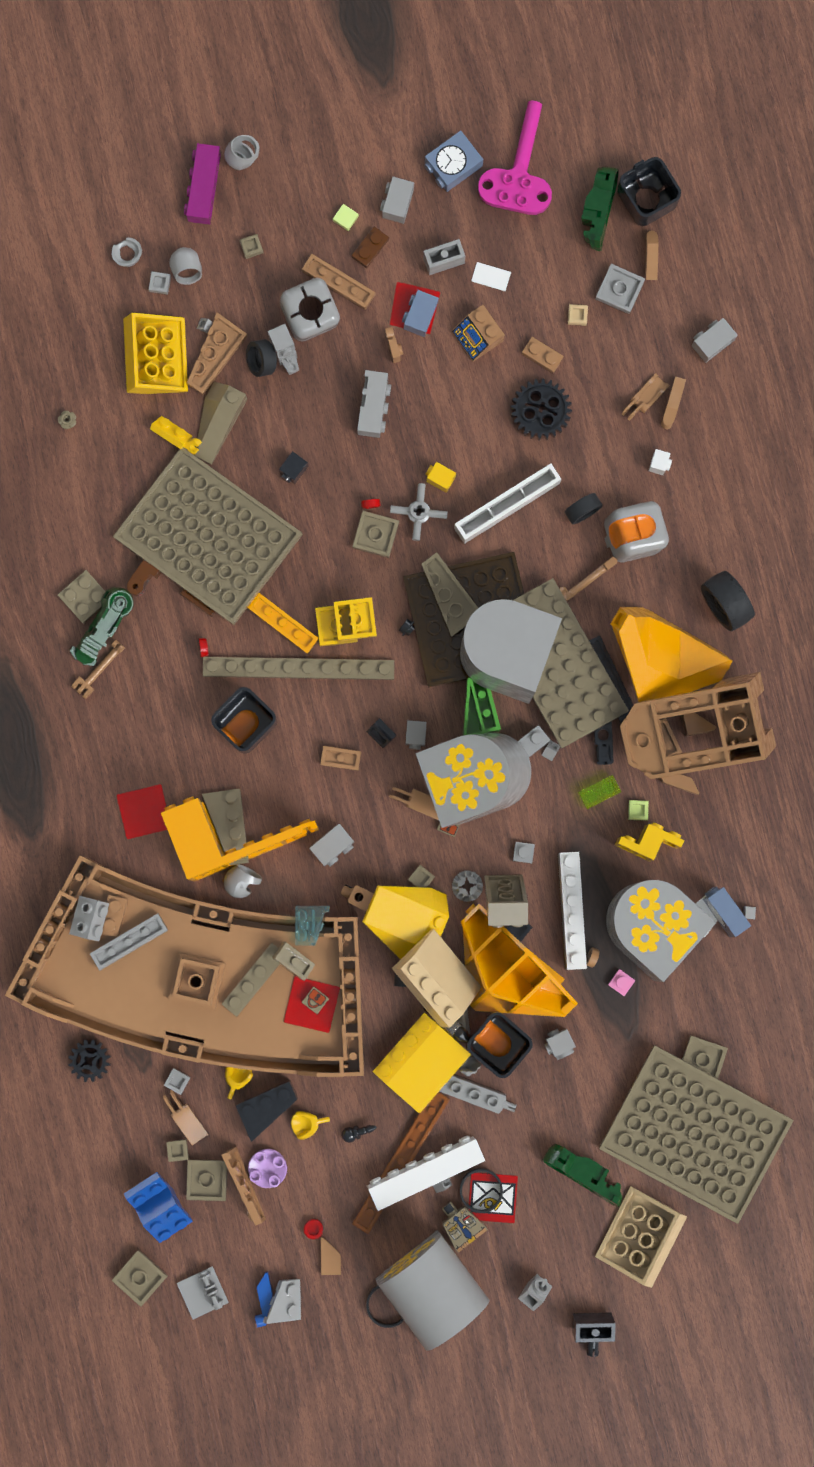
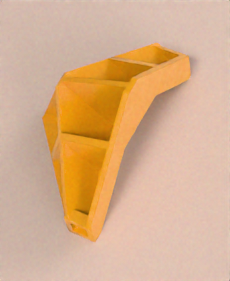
[611,607,733,702]
[461,904,578,1017]

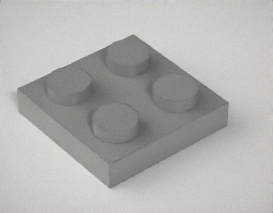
[595,264,645,314]

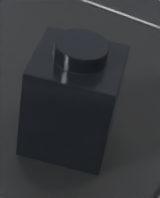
[279,451,309,484]

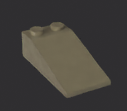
[484,875,528,928]

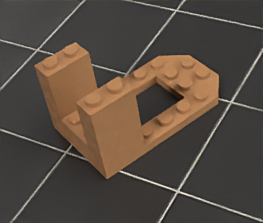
[620,672,776,779]

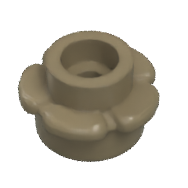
[58,411,76,429]

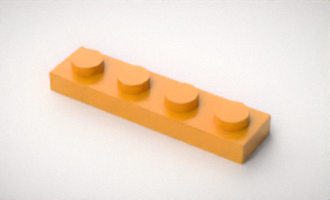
[248,593,319,654]

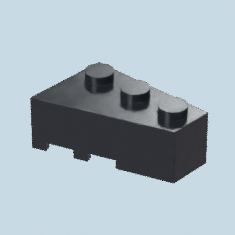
[236,1080,298,1142]

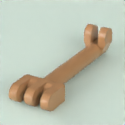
[559,557,617,601]
[71,640,125,699]

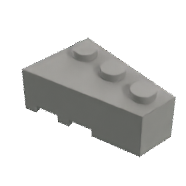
[357,370,391,438]

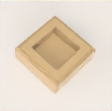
[568,304,588,326]

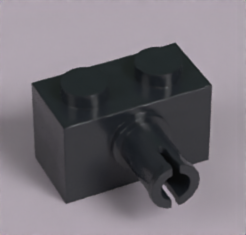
[572,1312,616,1357]

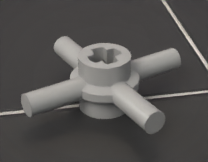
[390,483,448,541]

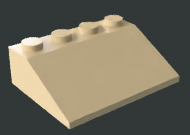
[392,929,481,1028]
[595,1186,687,1288]

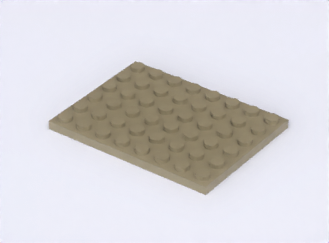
[113,448,303,625]
[599,1045,794,1224]

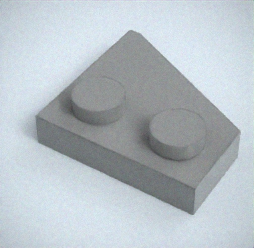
[263,1278,301,1324]

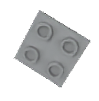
[177,1266,229,1319]

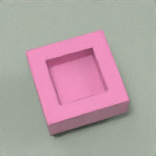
[608,969,635,996]

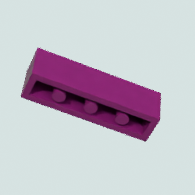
[184,143,221,225]

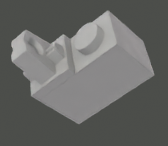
[268,324,299,375]

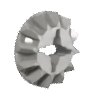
[452,871,483,902]

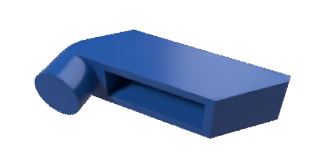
[255,1271,274,1328]

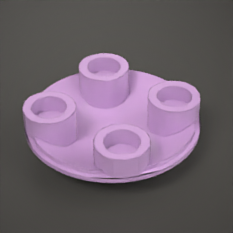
[248,1149,287,1188]

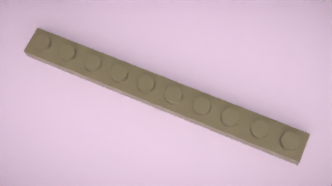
[203,657,394,680]

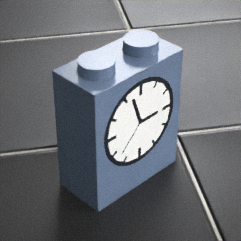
[424,131,484,192]
[703,887,751,937]

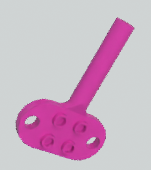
[478,100,552,215]

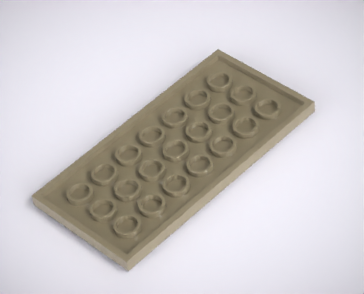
[512,578,629,749]

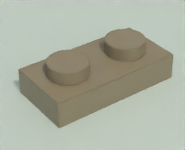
[272,942,315,981]

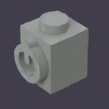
[544,1028,576,1060]
[518,1274,552,1311]

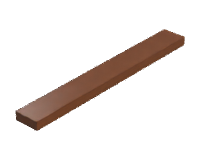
[352,1092,450,1234]

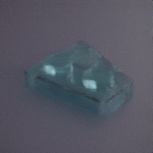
[295,906,330,946]

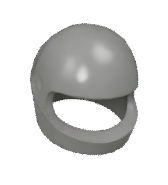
[224,135,259,171]
[169,247,202,285]
[224,864,262,898]

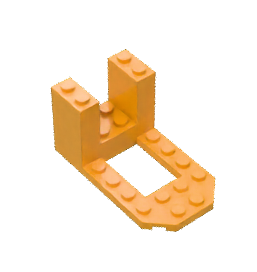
[161,796,319,882]

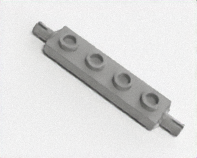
[439,1075,517,1114]

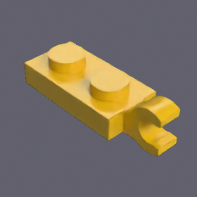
[150,416,202,454]

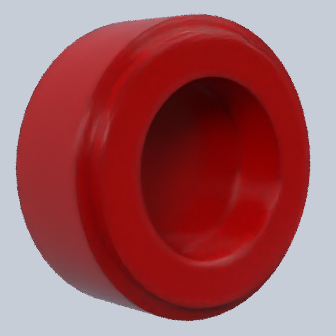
[361,499,381,509]
[198,638,209,657]
[304,1219,324,1239]

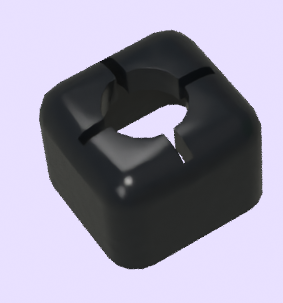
[617,157,681,227]

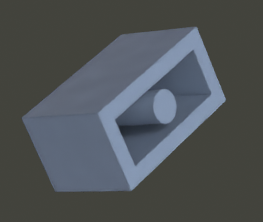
[402,290,439,337]

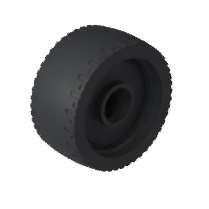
[701,571,755,632]

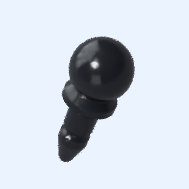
[341,1125,377,1143]

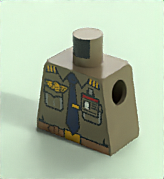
[442,1201,488,1253]

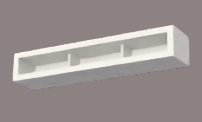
[454,464,561,544]
[558,852,587,970]
[367,1136,485,1211]

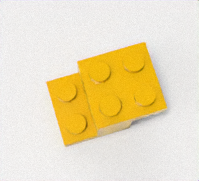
[315,597,377,647]
[615,822,685,862]

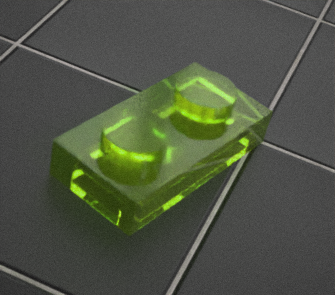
[578,775,621,809]

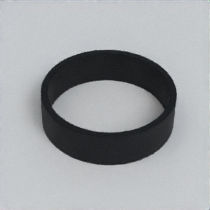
[460,1168,503,1213]
[366,1285,404,1328]

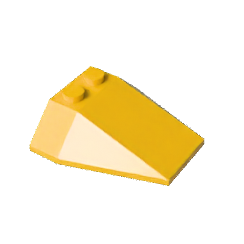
[362,886,449,959]

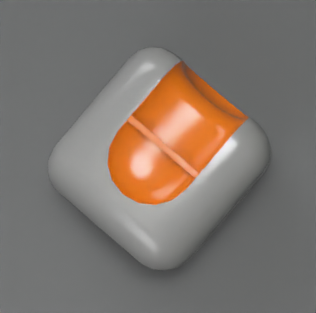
[604,501,669,562]

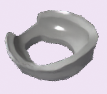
[111,237,142,267]

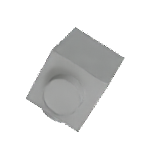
[406,720,427,750]

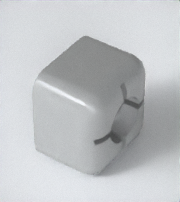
[280,277,340,342]

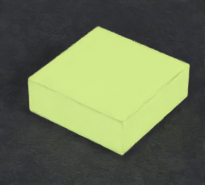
[333,204,359,231]
[628,800,649,820]

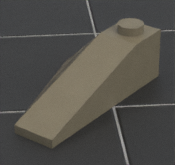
[195,382,247,465]

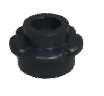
[398,619,415,636]

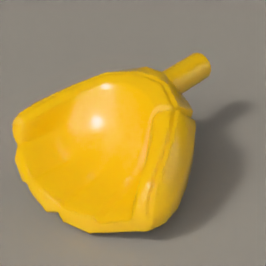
[225,1067,253,1099]
[291,1111,330,1140]

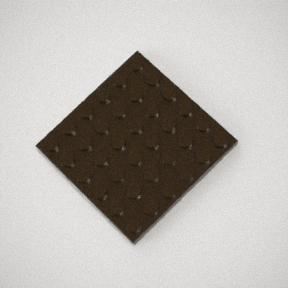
[403,552,524,688]

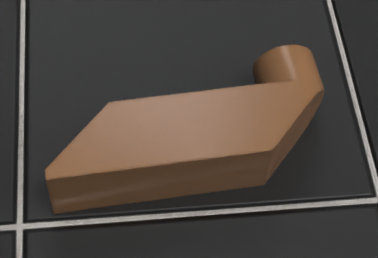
[645,231,659,280]
[661,376,686,429]
[660,774,699,795]

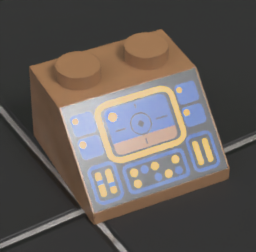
[451,305,505,362]

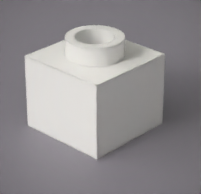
[649,449,672,475]

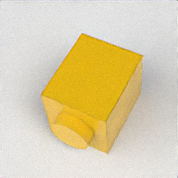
[426,462,456,493]

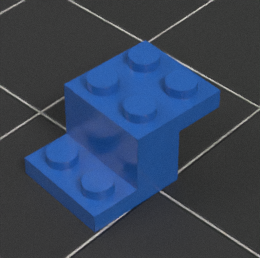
[124,1172,193,1243]

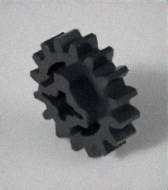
[68,1039,111,1082]

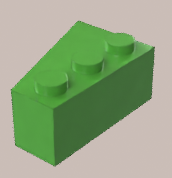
[463,678,501,736]

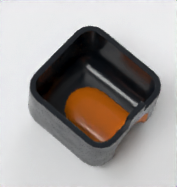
[211,687,277,754]
[466,1011,533,1078]

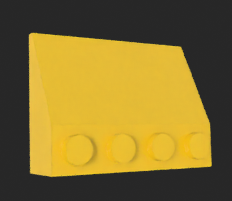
[123,313,188,394]
[373,1013,471,1114]

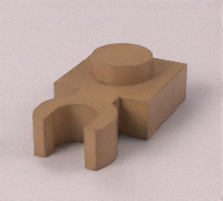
[385,327,403,363]

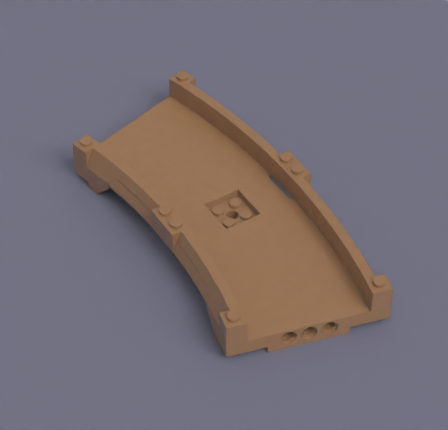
[5,856,364,1077]

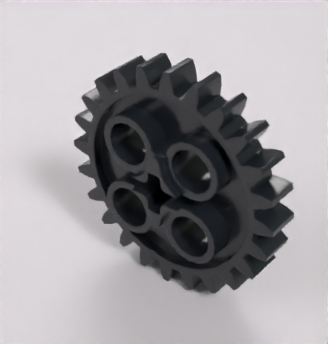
[510,379,572,441]

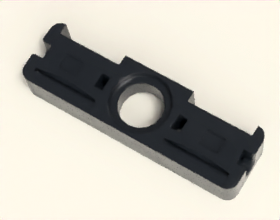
[594,721,614,765]

